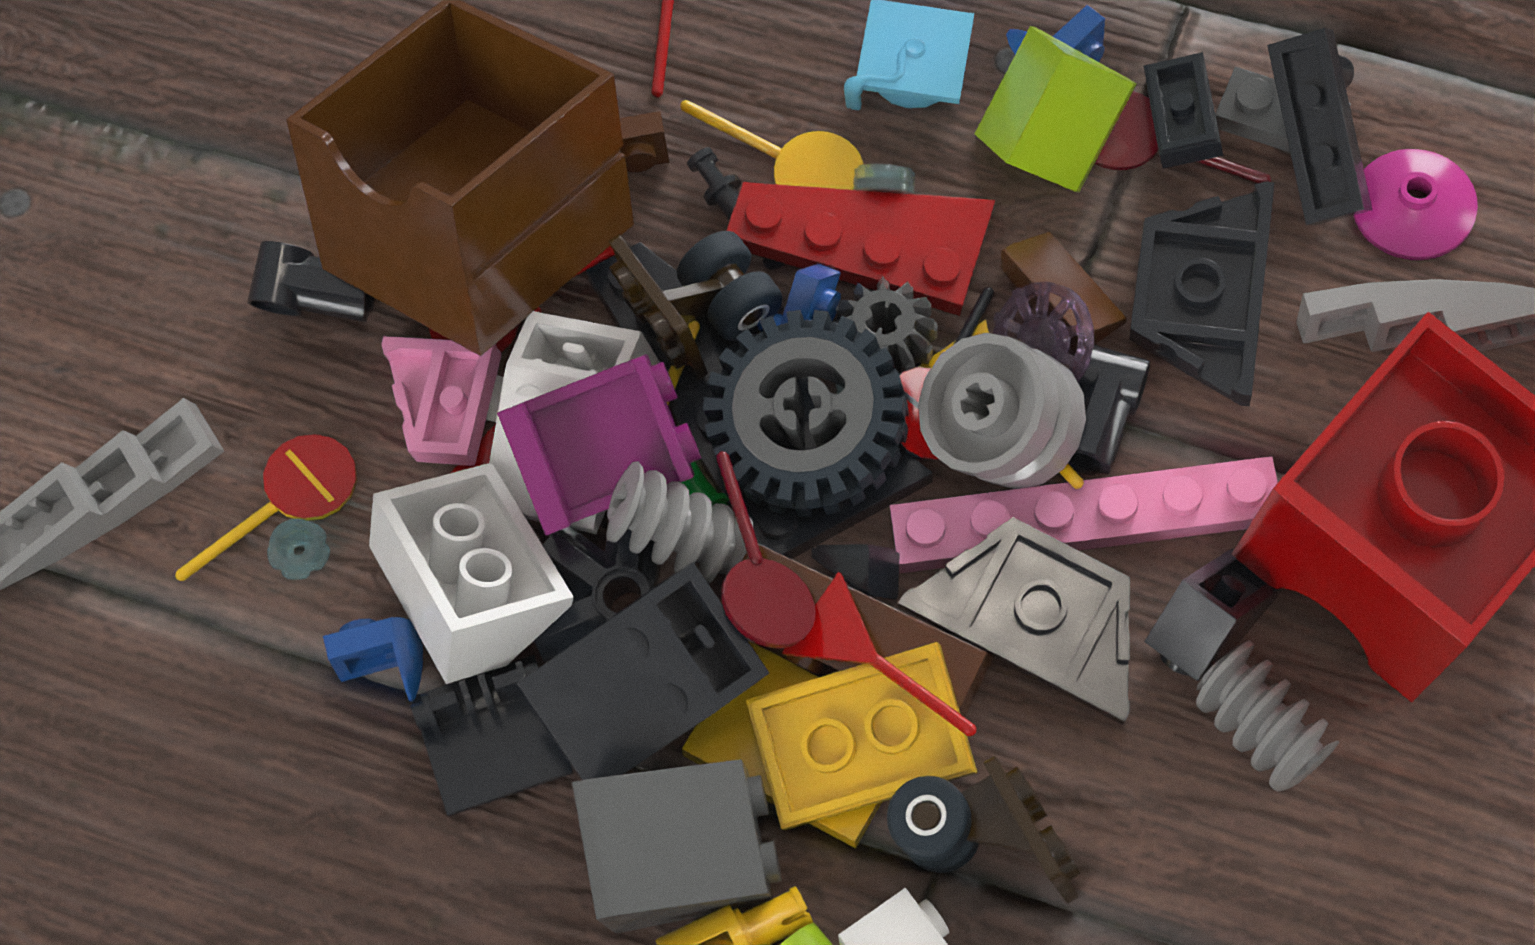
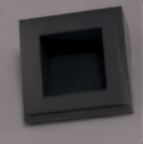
[811,544,900,599]

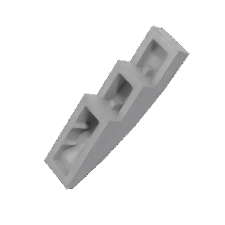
[1296,279,1535,352]
[0,398,224,590]

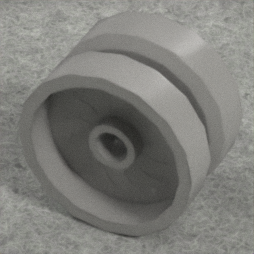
[918,333,1086,489]

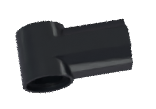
[247,241,375,322]
[1068,343,1151,476]

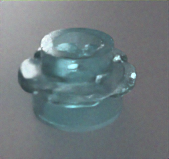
[267,519,330,580]

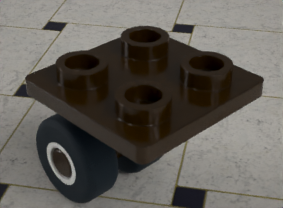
[608,231,783,380]
[887,756,1081,904]

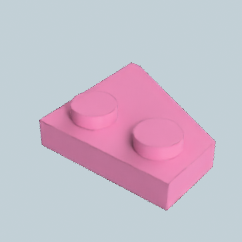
[381,336,502,466]

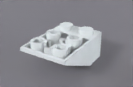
[489,311,660,534]

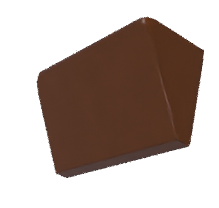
[1001,231,1127,356]

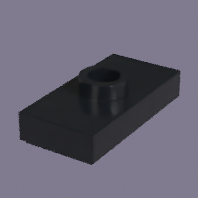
[1143,52,1224,169]

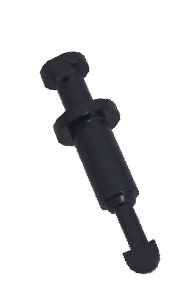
[687,147,784,270]

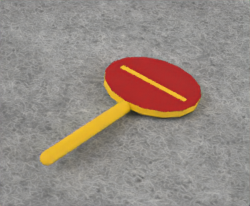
[175,434,357,581]

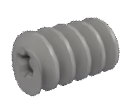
[606,461,753,584]
[1196,640,1340,792]

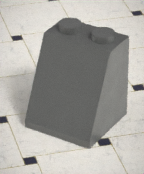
[572,759,782,934]

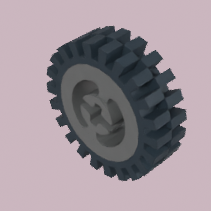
[703,310,909,517]

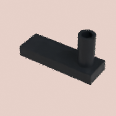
[1267,28,1372,226]

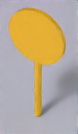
[680,100,865,190]

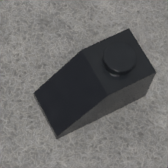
[1144,548,1283,681]

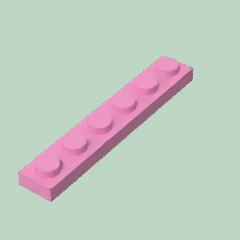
[890,456,1278,574]

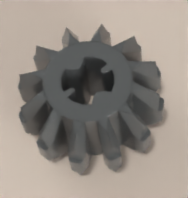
[834,276,938,373]

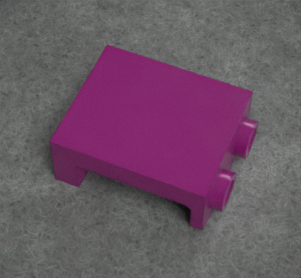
[497,354,701,535]

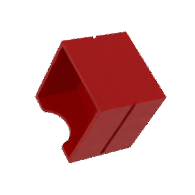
[1231,312,1535,703]

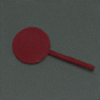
[1095,91,1271,183]
[716,451,816,648]

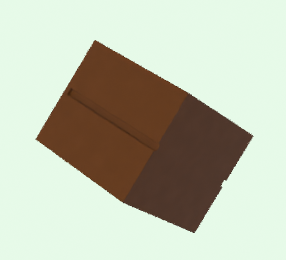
[286,0,634,356]

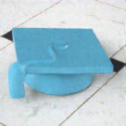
[844,0,974,110]

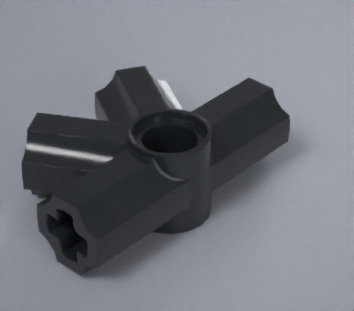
[534,526,662,664]

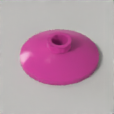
[1353,149,1478,260]

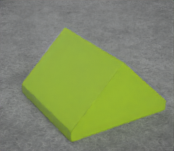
[974,26,1137,192]

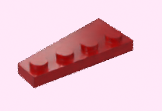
[726,182,995,316]

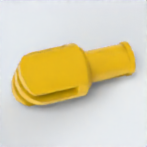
[656,886,813,945]

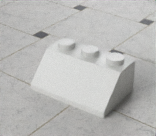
[369,463,573,684]

